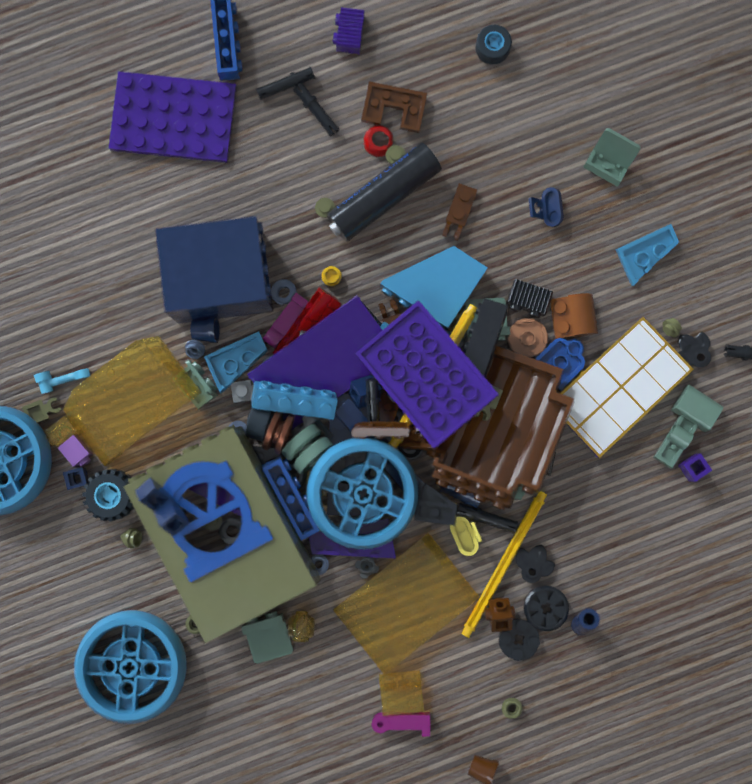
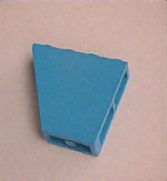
[380,246,487,330]

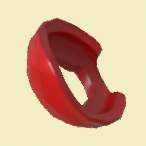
[363,125,393,157]

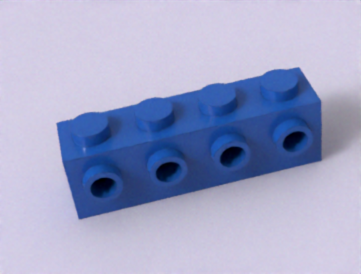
[210,0,243,81]
[262,456,319,541]

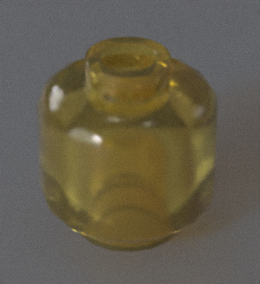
[288,611,315,642]

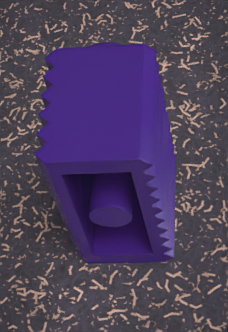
[333,7,365,54]

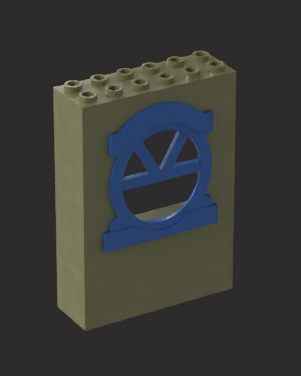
[124,425,321,643]

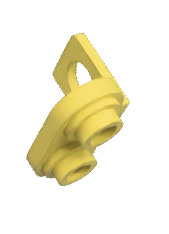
[450,517,482,556]

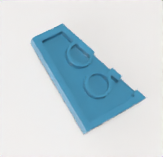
[615,224,679,286]
[204,331,268,393]

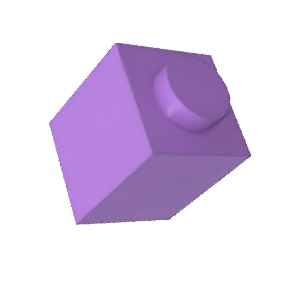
[58,435,93,467]

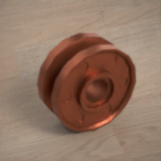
[262,412,295,455]

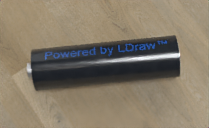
[326,142,442,242]

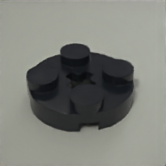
[498,619,540,661]

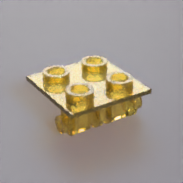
[379,670,424,716]

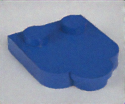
[535,338,585,391]

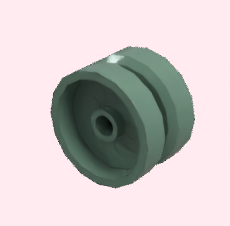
[281,423,334,475]

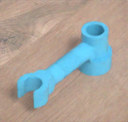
[34,368,90,394]

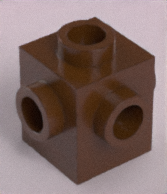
[485,598,515,632]

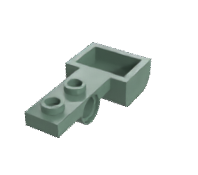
[653,384,723,469]

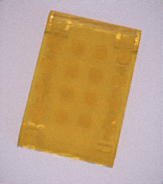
[333,533,479,674]

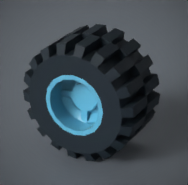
[82,469,134,521]

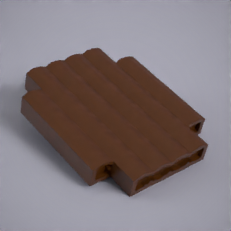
[425,346,575,510]

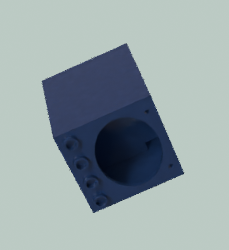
[155,216,273,324]

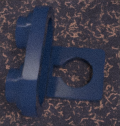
[529,187,564,227]

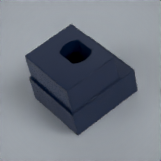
[63,467,89,490]

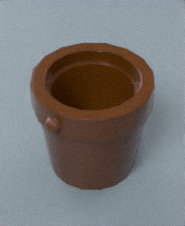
[467,755,499,784]

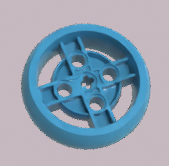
[0,406,52,516]
[306,438,418,549]
[74,610,187,724]

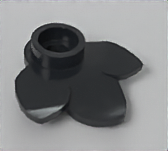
[678,332,711,368]
[515,545,555,583]

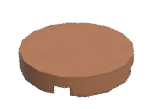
[508,318,548,358]

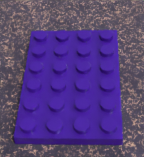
[109,71,237,163]
[355,300,499,449]

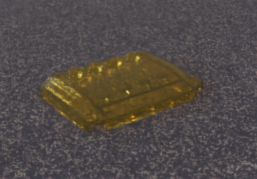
[63,336,202,466]

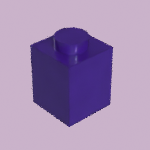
[678,453,712,482]

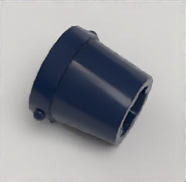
[190,317,220,343]

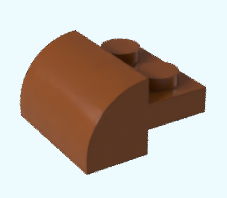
[550,293,598,339]

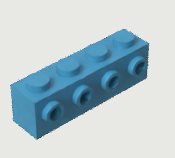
[251,381,338,420]

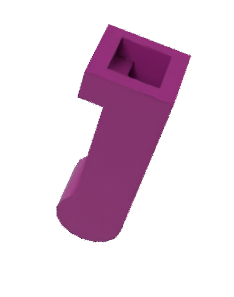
[263,293,308,349]
[371,712,430,736]

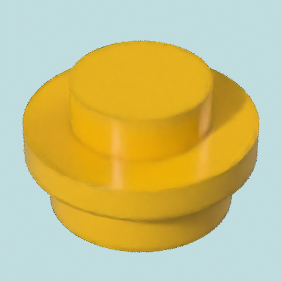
[322,266,342,286]

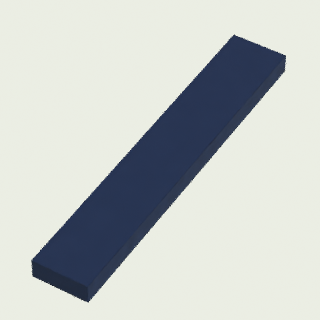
[335,399,422,492]

